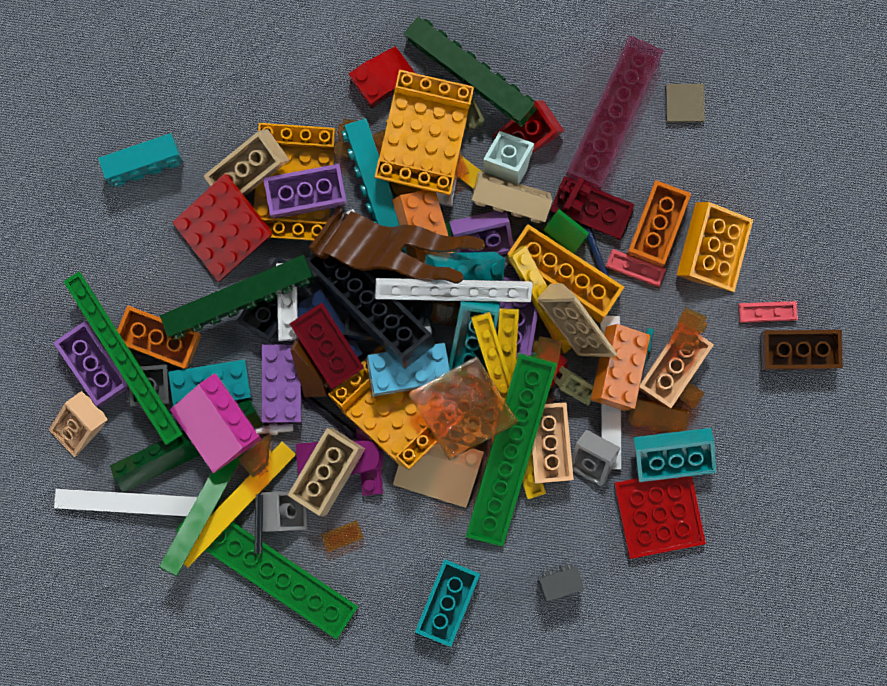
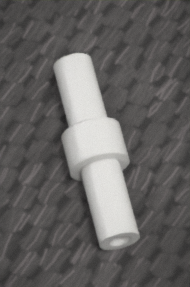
[255,423,293,435]

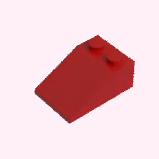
[349,46,415,109]
[493,100,564,154]

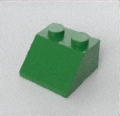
[543,209,589,254]

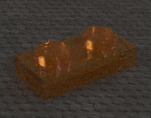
[321,520,364,553]

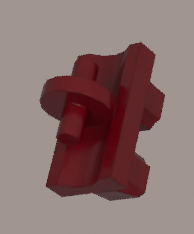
[558,177,592,213]

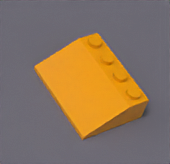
[676,202,753,292]

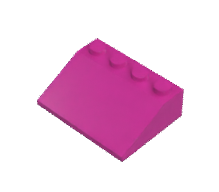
[170,373,262,473]

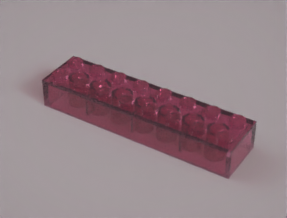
[566,35,664,190]

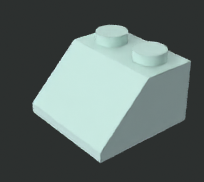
[483,131,534,185]

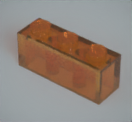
[628,396,691,433]

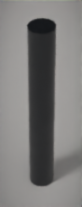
[254,494,263,553]

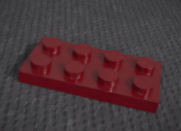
[549,176,635,240]
[289,303,364,389]

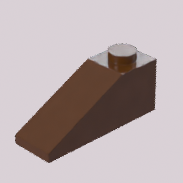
[290,339,330,397]

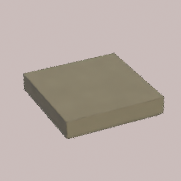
[666,84,705,123]

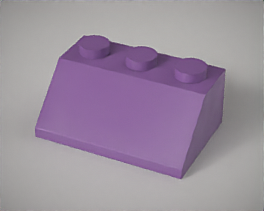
[449,210,513,255]

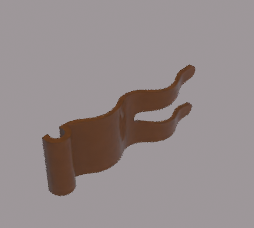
[310,206,485,284]

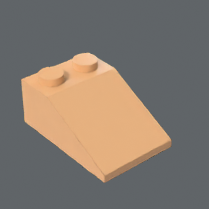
[49,391,108,458]

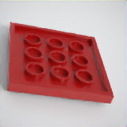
[172,174,273,282]
[614,476,706,559]

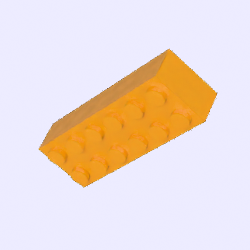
[505,224,624,323]

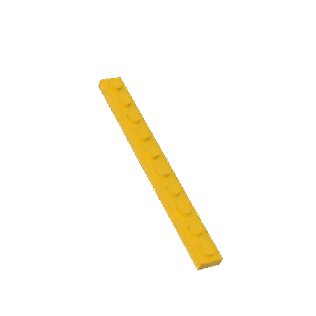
[471,312,546,499]

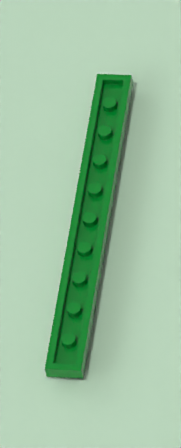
[63,271,183,445]

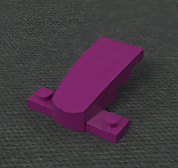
[296,426,384,496]

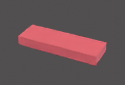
[605,249,666,287]
[738,301,798,323]

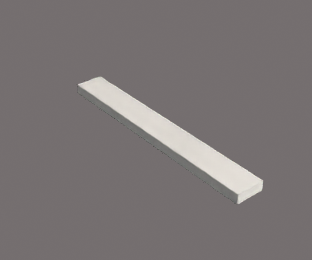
[375,278,533,302]
[600,316,621,469]
[54,489,197,517]

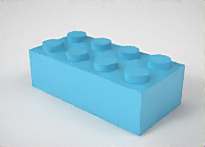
[366,343,451,397]

